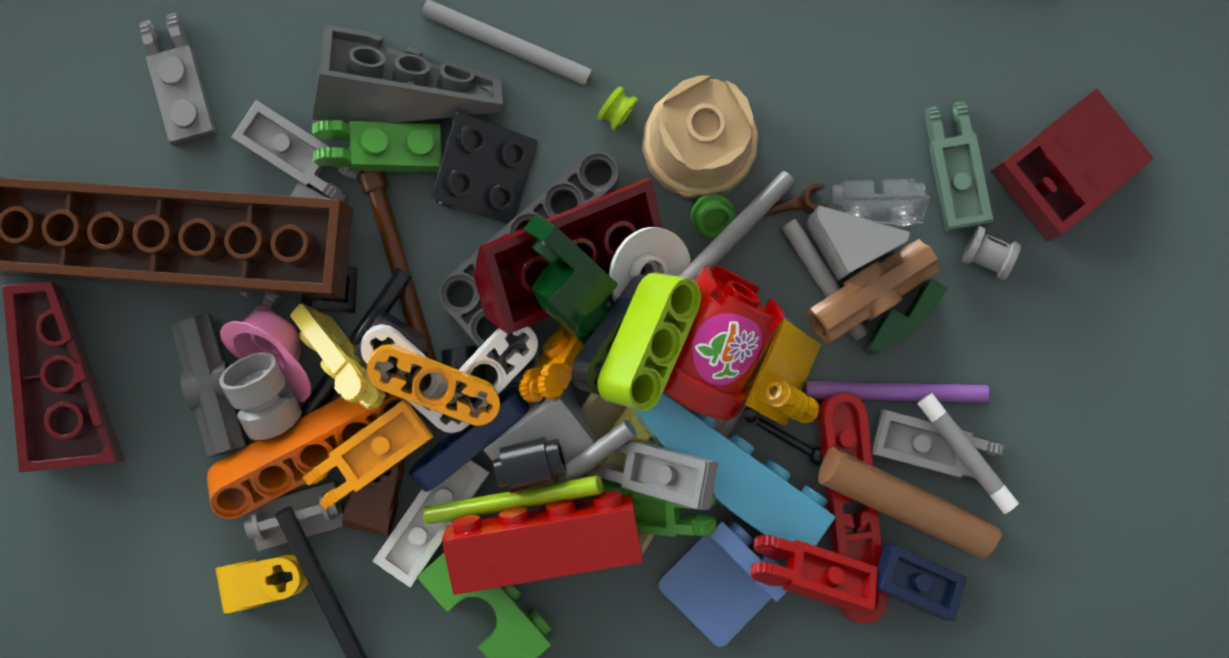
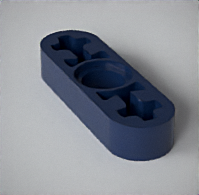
[409,387,530,492]

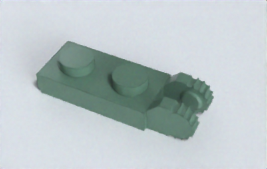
[925,101,993,232]

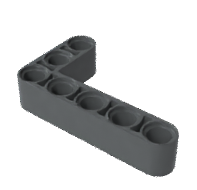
[439,151,619,384]

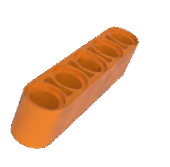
[206,380,418,519]

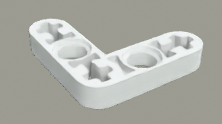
[361,324,538,433]

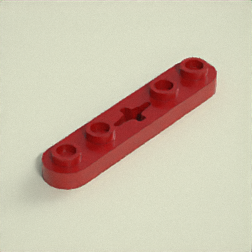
[818,393,887,624]

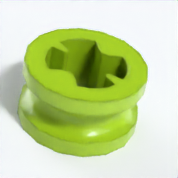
[597,86,638,132]

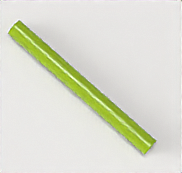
[423,475,603,525]

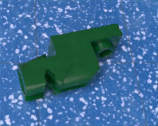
[523,214,621,345]

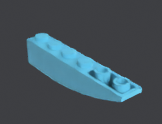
[630,392,836,546]

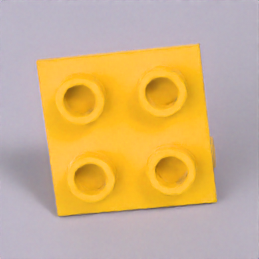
[744,319,822,427]

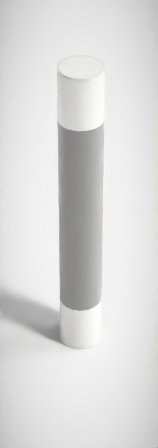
[917,393,1019,514]

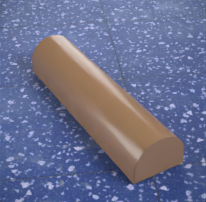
[818,447,1003,559]

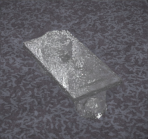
[832,178,930,226]

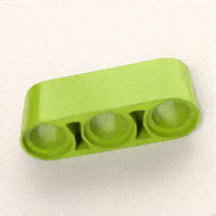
[597,272,701,412]

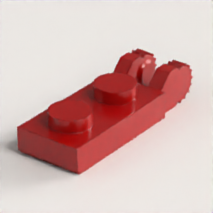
[750,534,878,616]

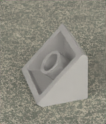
[805,205,910,282]
[484,384,598,464]

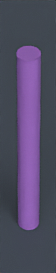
[805,381,989,403]

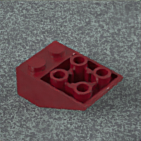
[990,88,1154,242]

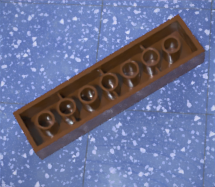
[0,177,353,299]

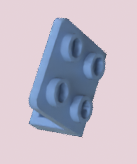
[658,519,787,647]

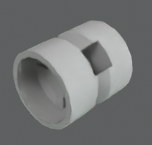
[219,352,302,440]

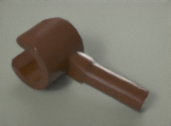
[764,183,829,216]

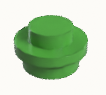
[690,193,736,238]

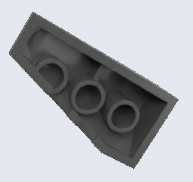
[312,24,503,124]

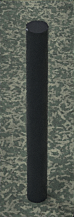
[300,267,413,418]
[275,506,367,658]

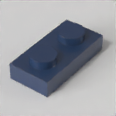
[876,544,967,621]

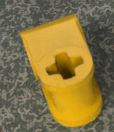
[215,555,309,614]

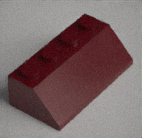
[474,178,663,335]

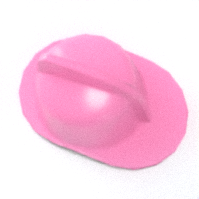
[220,305,311,403]

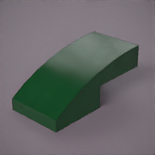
[862,279,948,355]

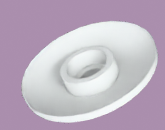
[609,227,691,302]

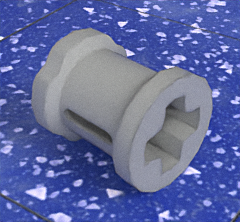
[961,226,1021,281]

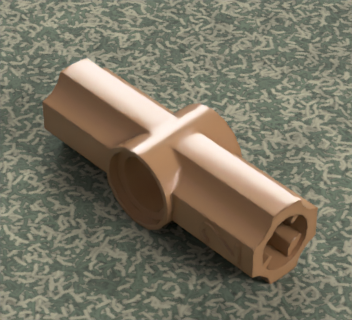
[806,239,940,344]

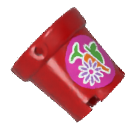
[663,265,785,420]

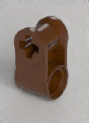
[342,459,405,537]

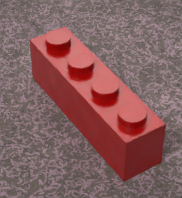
[442,491,643,595]

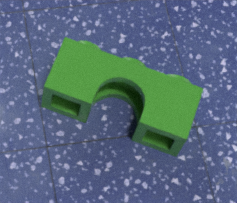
[416,553,553,658]

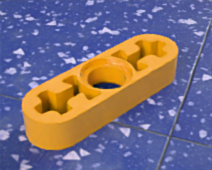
[367,344,500,426]

